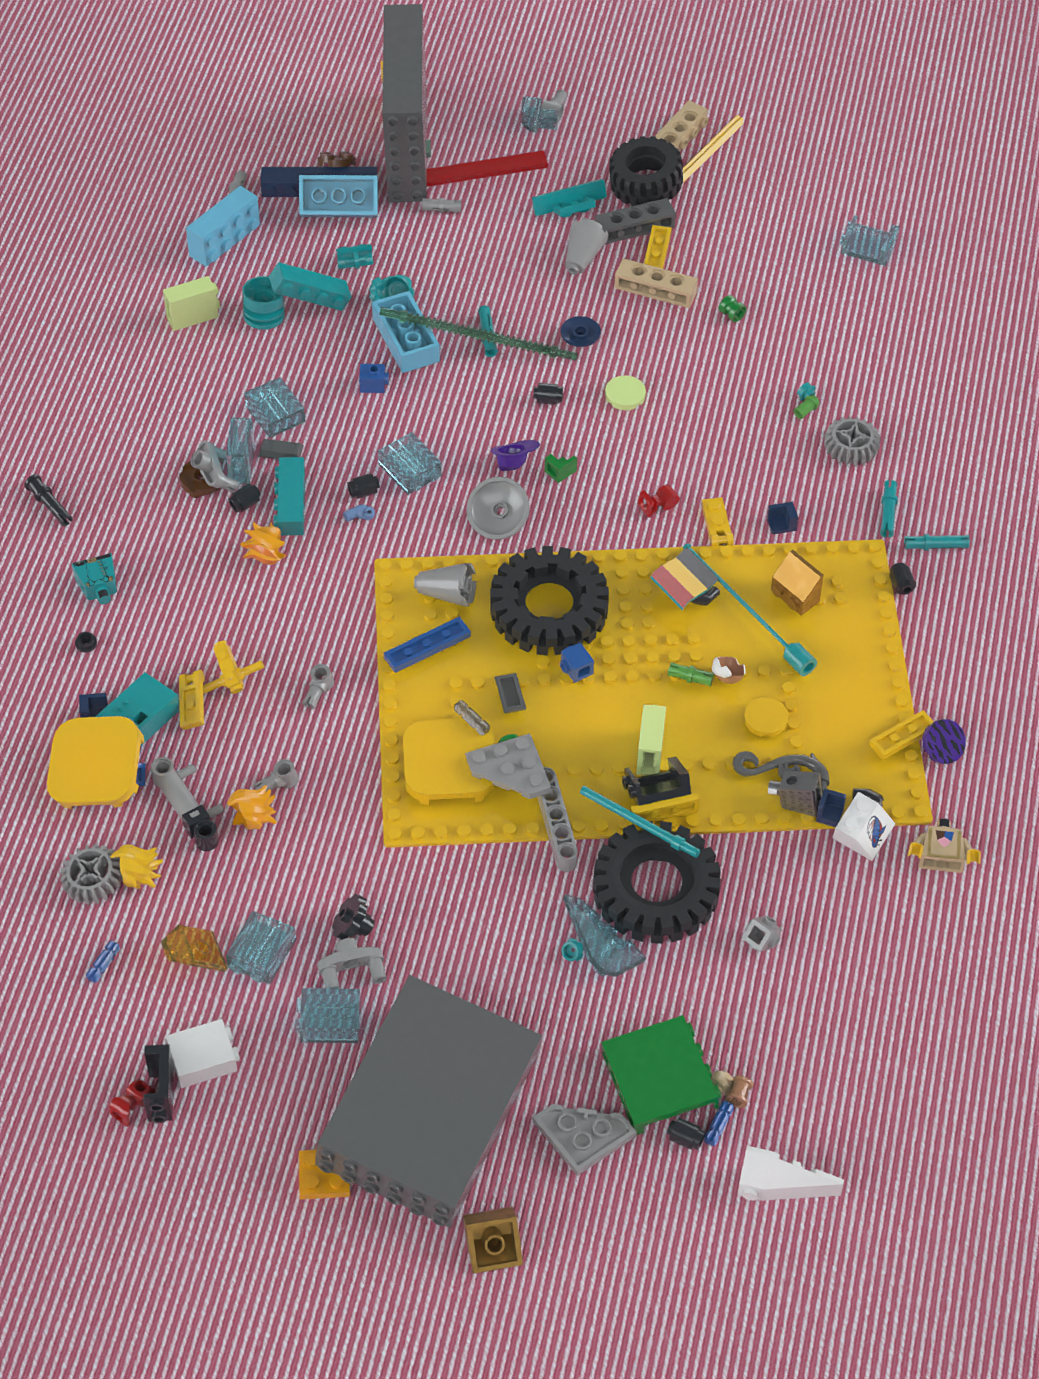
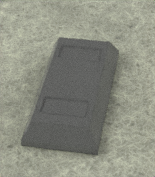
[258,439,304,459]
[495,673,526,714]

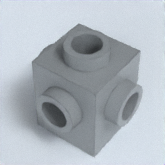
[742,916,782,952]

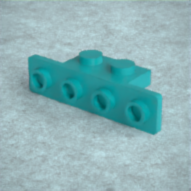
[532,179,607,218]

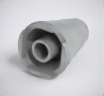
[565,218,609,275]
[414,563,476,607]

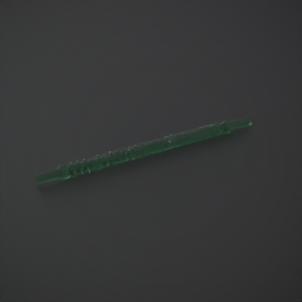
[379,307,578,361]

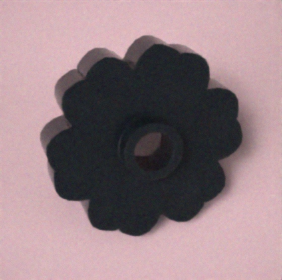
[332,894,374,940]

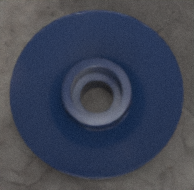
[560,316,601,347]

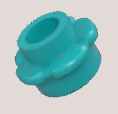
[797,382,816,401]
[561,938,584,962]

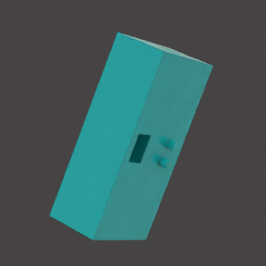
[96,672,180,747]

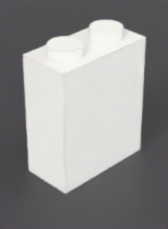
[166,1019,240,1088]

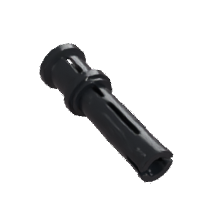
[24,474,73,526]

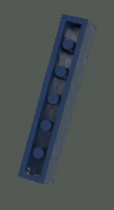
[260,167,377,197]

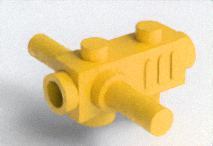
[203,640,264,694]

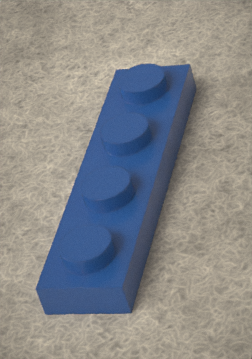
[384,616,471,673]

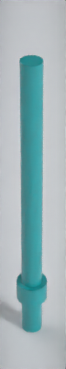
[580,786,700,858]

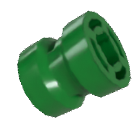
[719,295,747,322]

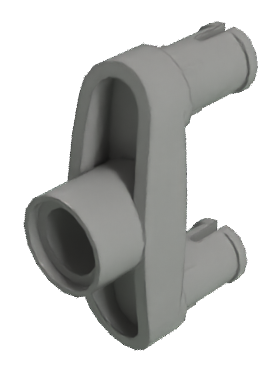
[191,440,238,493]
[317,938,387,994]

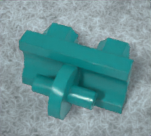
[336,244,374,269]

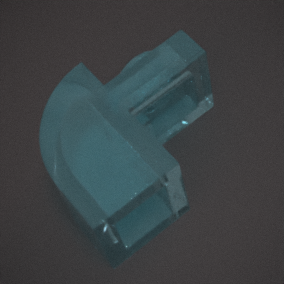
[521,96,558,133]

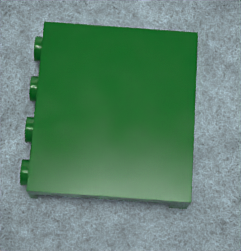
[601,1015,721,1135]

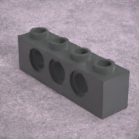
[595,198,676,244]

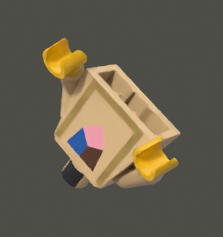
[907,818,981,873]

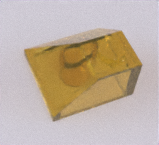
[161,925,228,972]

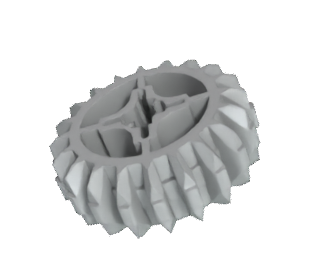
[824,415,880,466]
[60,843,122,905]

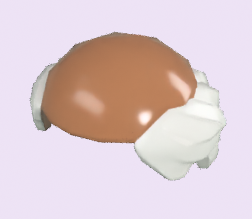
[712,656,745,684]

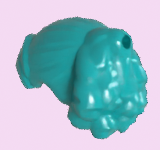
[369,274,415,302]

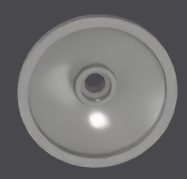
[467,477,530,540]

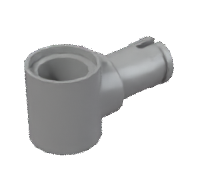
[540,90,567,121]
[302,664,334,709]
[253,759,299,792]

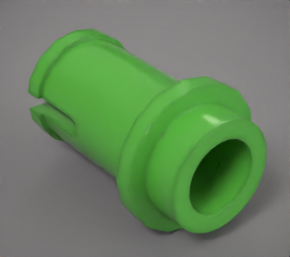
[793,395,820,419]

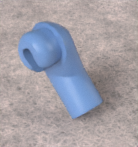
[343,504,375,522]

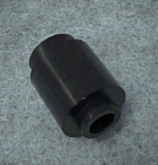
[533,383,563,405]
[347,473,380,499]
[228,483,261,513]
[889,563,916,595]
[667,1118,706,1150]

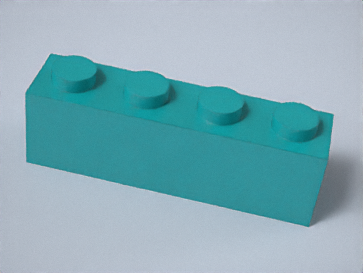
[269,262,352,311]
[273,457,305,536]

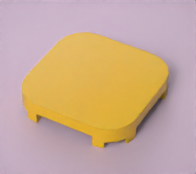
[47,716,144,809]
[403,718,496,805]

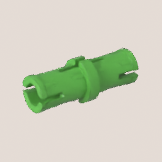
[668,662,714,687]

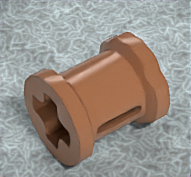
[726,1075,753,1108]

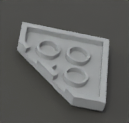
[465,734,552,799]
[533,1104,637,1176]

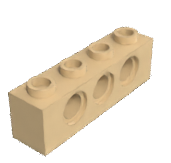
[654,100,709,152]
[615,258,698,308]

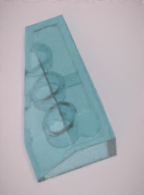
[563,895,646,977]

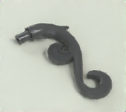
[732,751,830,794]

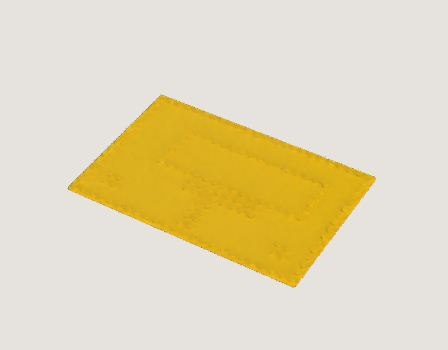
[374,539,933,848]

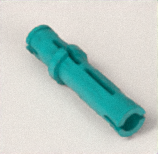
[478,305,498,357]
[880,480,898,538]
[904,534,970,551]

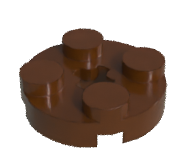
[317,151,356,167]
[179,461,220,498]

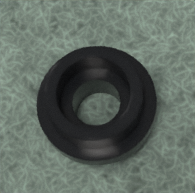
[75,632,97,653]

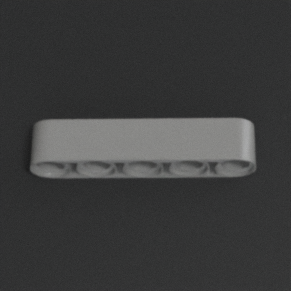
[537,767,577,872]

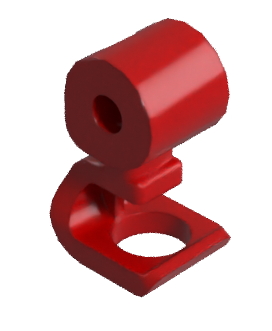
[637,484,680,518]
[109,1078,156,1127]

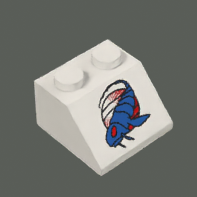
[832,792,895,861]

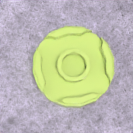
[605,375,646,410]

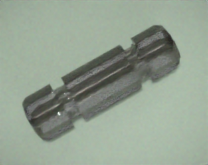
[454,700,490,735]

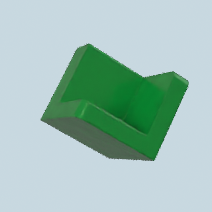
[544,454,577,483]

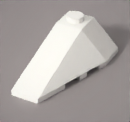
[737,1146,844,1201]

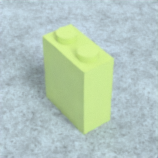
[163,276,220,331]
[636,704,666,776]

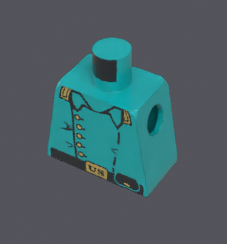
[72,553,117,604]

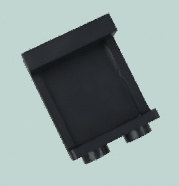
[622,757,691,806]
[143,1044,174,1123]

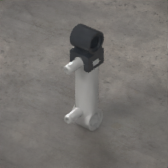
[151,757,224,851]

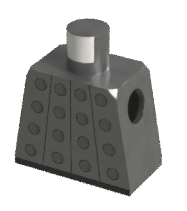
[768,771,822,817]

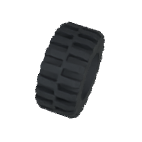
[609,136,683,206]

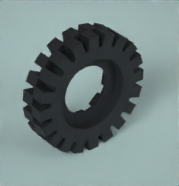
[490,546,609,655]
[593,821,721,944]

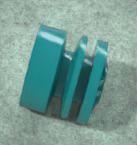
[242,276,285,330]

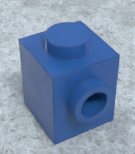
[359,364,389,393]
[560,643,594,683]

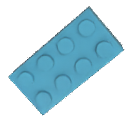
[299,175,378,218]
[186,186,260,267]
[372,291,440,373]

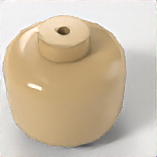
[711,1071,733,1095]

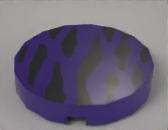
[922,719,966,764]

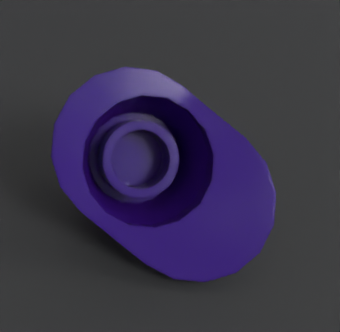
[491,440,540,471]

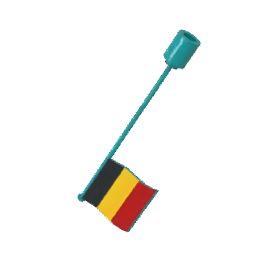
[651,543,817,676]

